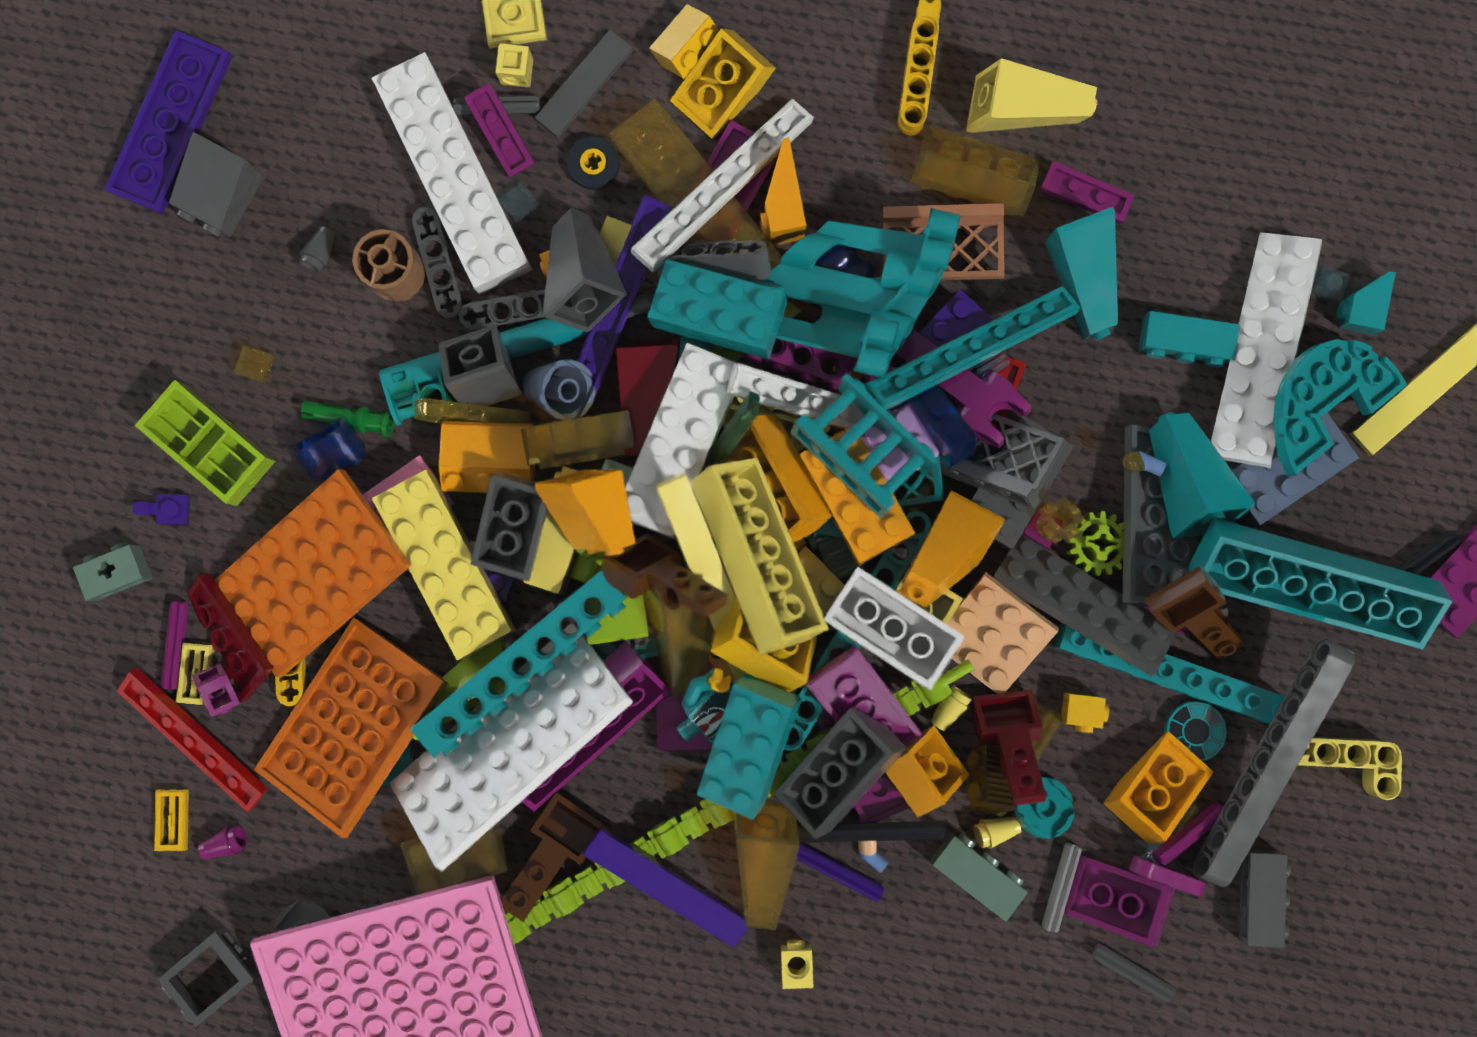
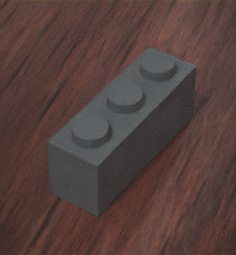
[1239,849,1291,948]

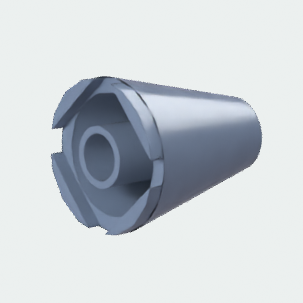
[521,359,595,421]

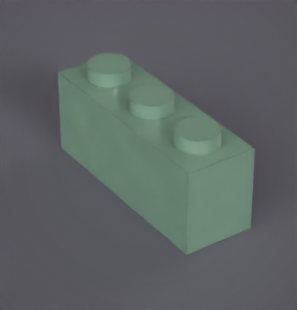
[929,832,1028,922]

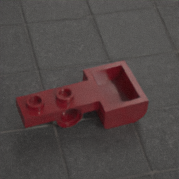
[972,689,1047,806]

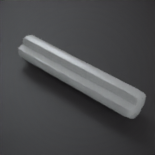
[1042,843,1082,933]

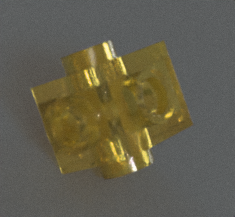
[1035,496,1085,545]

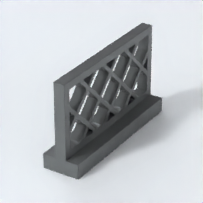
[938,414,1067,510]

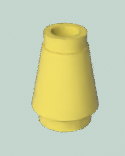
[930,685,972,732]
[974,816,1021,849]

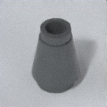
[299,226,336,273]

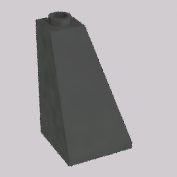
[543,207,627,332]

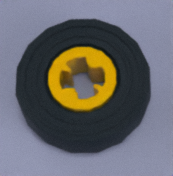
[567,136,620,191]

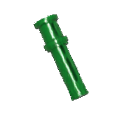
[301,400,395,438]

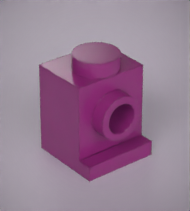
[192,663,240,717]

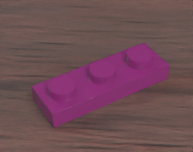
[464,83,536,178]
[1039,161,1135,225]

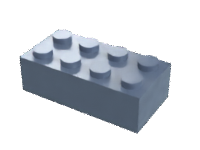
[1230,413,1359,527]

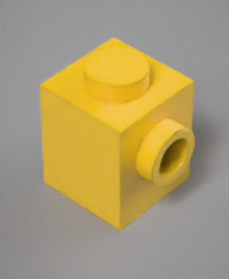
[1061,693,1109,733]

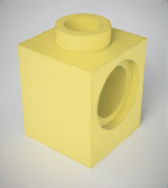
[496,43,534,88]
[781,940,813,989]

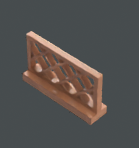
[883,203,1004,280]

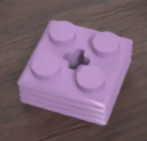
[861,403,939,481]

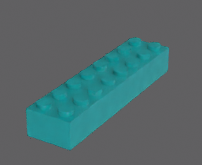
[1188,518,1453,649]

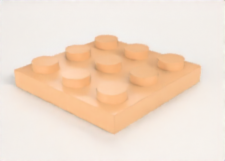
[948,572,1059,694]

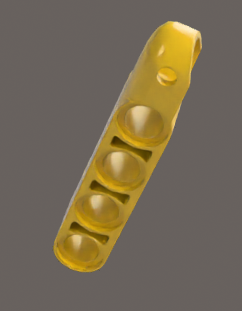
[898,0,941,135]

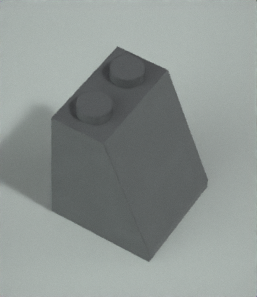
[169,132,264,237]
[438,324,523,413]

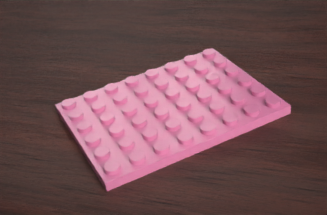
[250,875,542,1037]

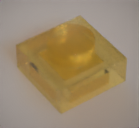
[234,345,275,384]

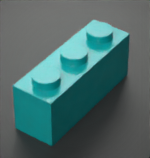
[1138,311,1240,368]

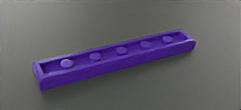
[583,826,751,947]

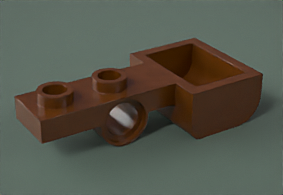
[603,534,728,618]
[1146,566,1245,660]
[501,792,606,922]

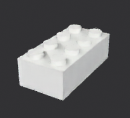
[824,567,965,690]

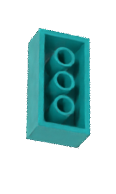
[648,259,787,360]
[697,674,802,820]

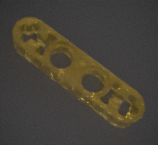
[414,399,531,424]

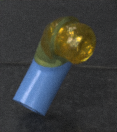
[1122,451,1167,477]

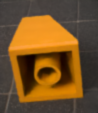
[898,490,1005,608]

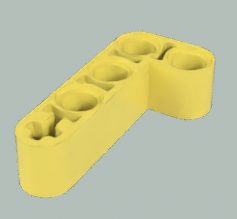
[1298,737,1402,800]

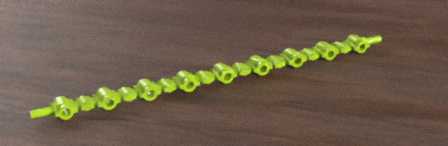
[505,659,974,944]

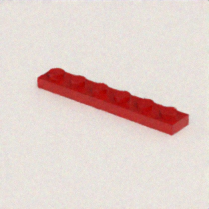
[117,668,268,813]

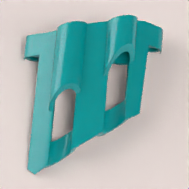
[748,208,961,378]

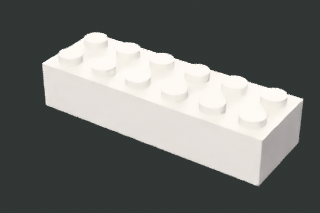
[625,343,735,540]

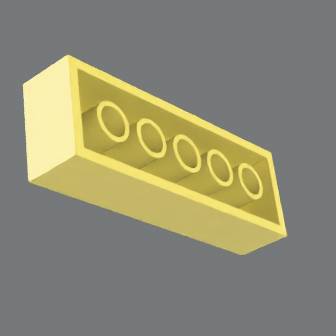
[691,457,828,655]
[372,470,516,660]

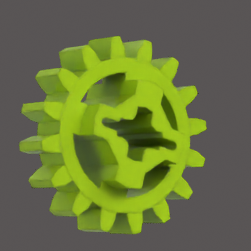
[1065,511,1124,577]

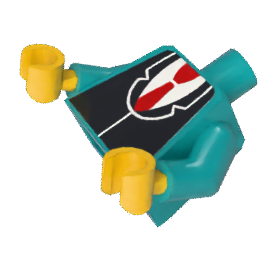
[676,667,732,743]

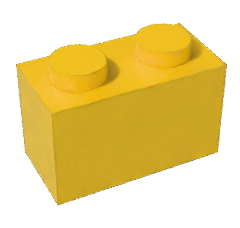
[649,4,719,79]

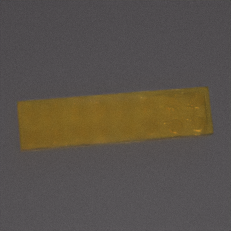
[609,99,787,298]

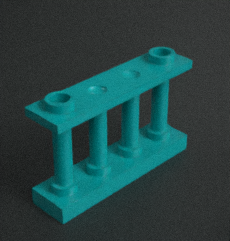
[791,374,938,519]

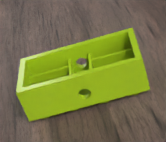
[135,380,276,506]

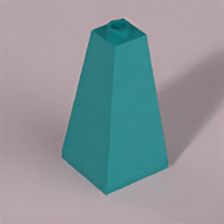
[1045,207,1118,341]
[1149,412,1255,539]

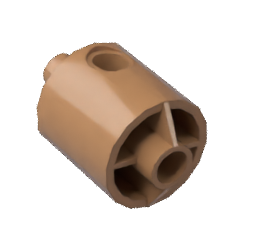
[352,229,426,302]

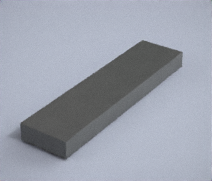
[535,30,633,138]

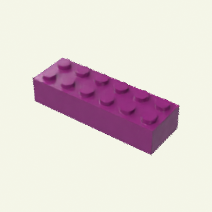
[521,641,671,811]

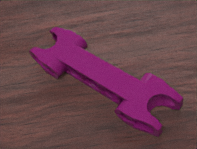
[892,328,1031,449]

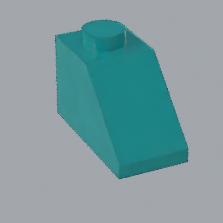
[1336,271,1396,335]

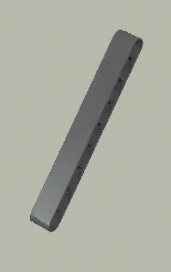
[1192,639,1355,887]

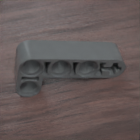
[657,239,771,281]

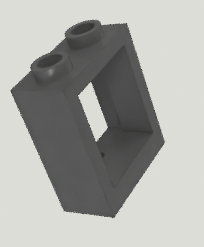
[158,926,260,1027]

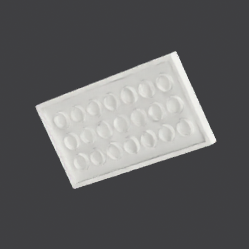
[390,623,633,871]

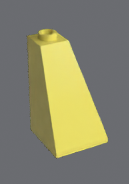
[966,58,1097,133]

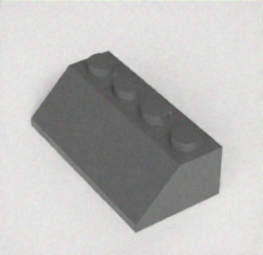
[774,707,907,839]

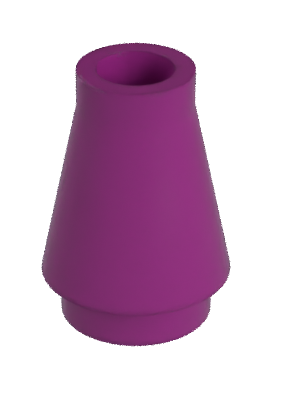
[198,826,247,860]

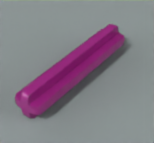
[161,601,189,690]
[1153,802,1224,866]

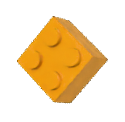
[886,726,970,817]

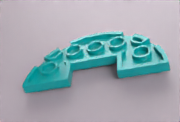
[1274,339,1407,476]

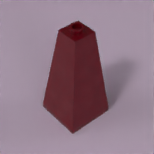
[616,338,679,460]

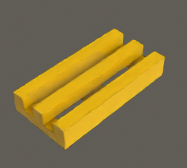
[154,789,189,851]

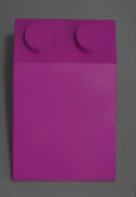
[1064,855,1176,947]

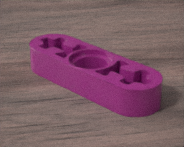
[1129,855,1207,897]

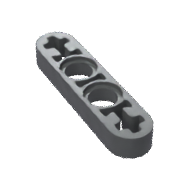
[412,207,464,320]
[459,288,546,330]

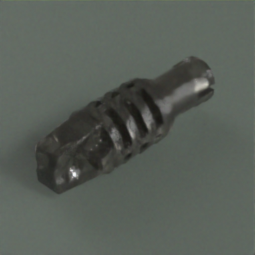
[952,233,1006,304]

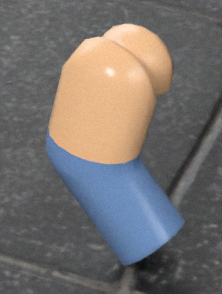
[858,841,889,873]

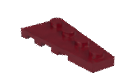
[187,573,274,703]

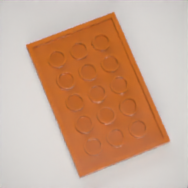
[214,469,412,677]
[254,617,448,838]

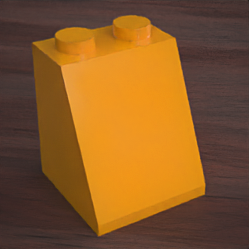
[534,470,635,555]

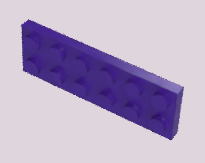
[104,30,233,215]

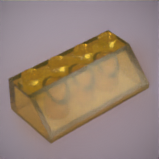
[910,125,1040,217]

